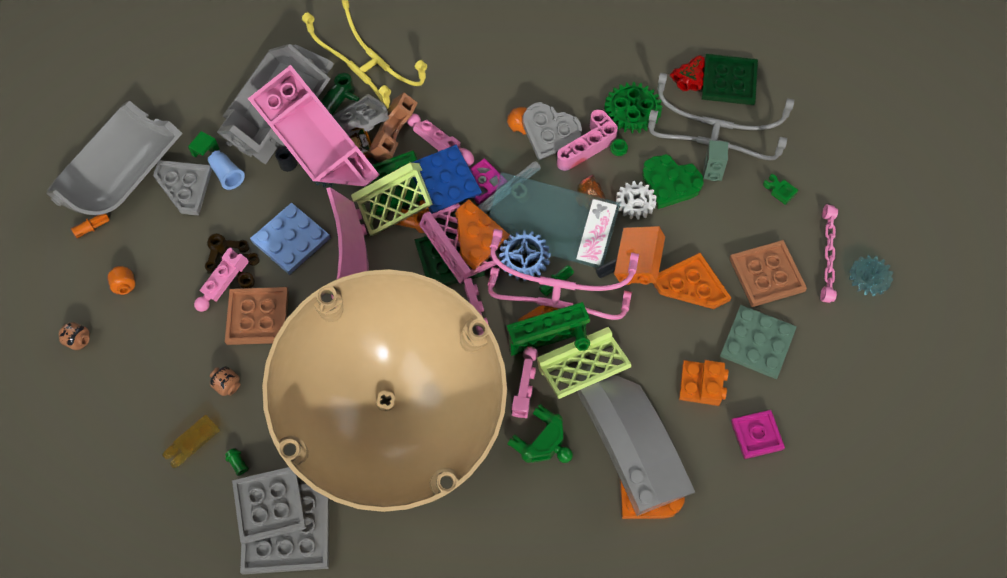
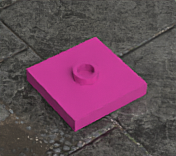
[731,410,785,459]

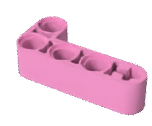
[557,110,617,171]

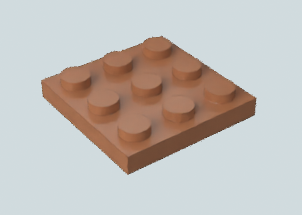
[729,240,807,307]
[225,287,289,345]

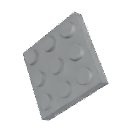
[232,467,307,544]

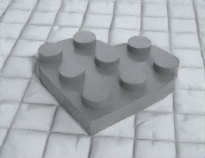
[333,94,389,134]
[522,102,582,161]

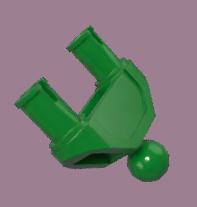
[507,404,573,463]

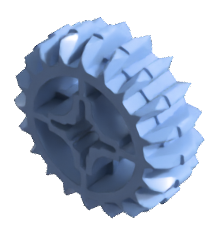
[499,230,551,281]

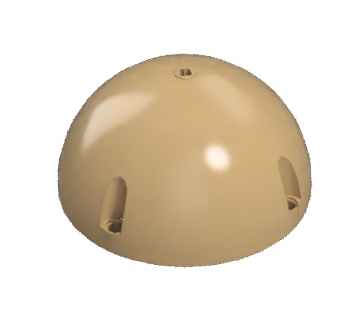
[262,269,507,512]

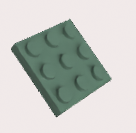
[720,305,797,379]

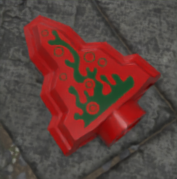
[670,55,705,91]

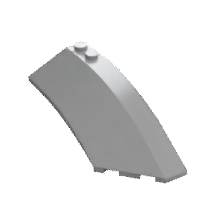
[569,364,695,516]

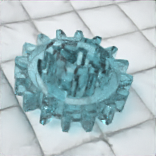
[849,255,893,296]

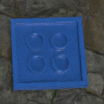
[411,144,482,214]

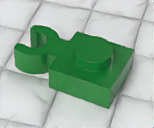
[763,174,798,205]

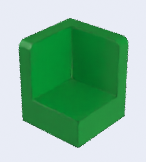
[188,131,220,158]

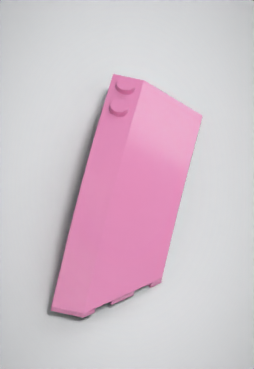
[248,65,380,187]

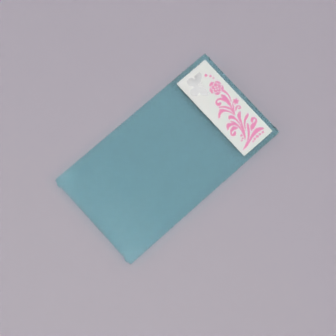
[489,172,620,268]

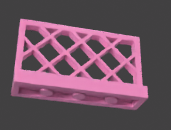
[419,203,497,284]

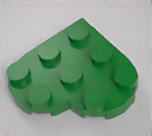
[642,154,704,209]

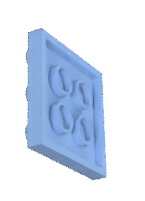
[250,203,330,275]

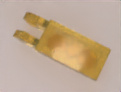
[163,415,220,468]

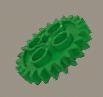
[604,82,662,134]

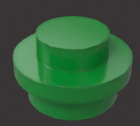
[610,139,628,156]

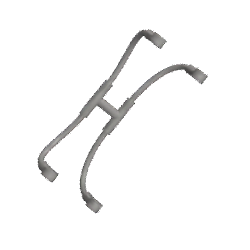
[648,73,794,160]

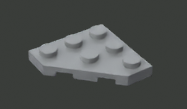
[153,160,213,216]

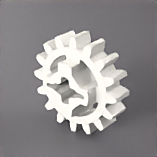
[616,181,657,220]

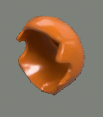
[507,107,527,135]

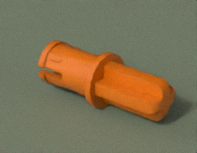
[71,213,110,239]

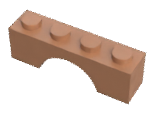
[367,92,417,163]

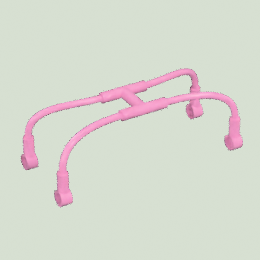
[487,229,639,320]

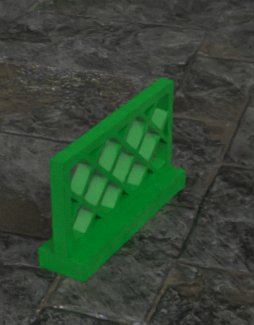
[506,302,590,356]

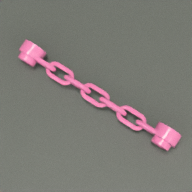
[820,204,838,303]

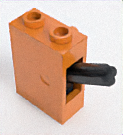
[596,226,665,285]

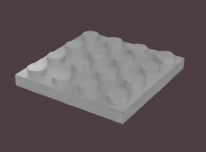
[240,484,329,575]

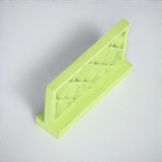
[351,162,433,236]
[537,327,631,399]

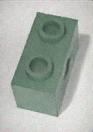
[703,140,728,181]

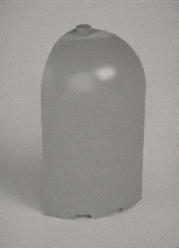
[46,101,183,215]

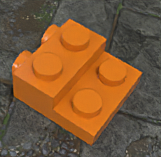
[679,360,729,406]

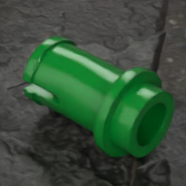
[573,325,590,351]
[225,448,249,476]

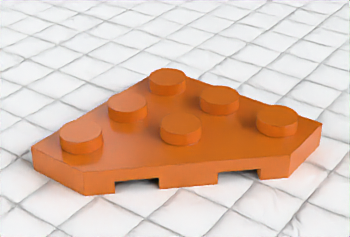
[455,199,510,270]
[653,253,731,309]

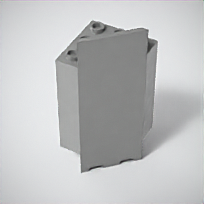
[217,44,334,164]

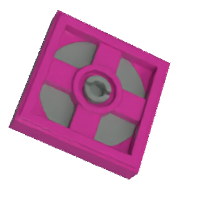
[470,158,508,205]

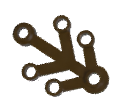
[205,233,260,289]

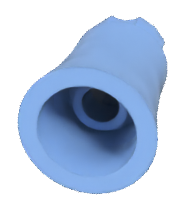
[208,150,245,190]

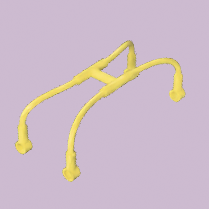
[302,0,427,109]

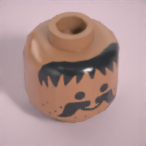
[59,322,90,350]
[210,366,241,396]

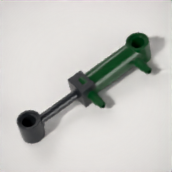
[275,73,360,172]

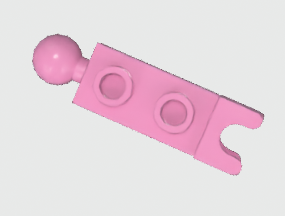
[407,113,460,152]
[194,248,249,312]
[512,346,538,418]

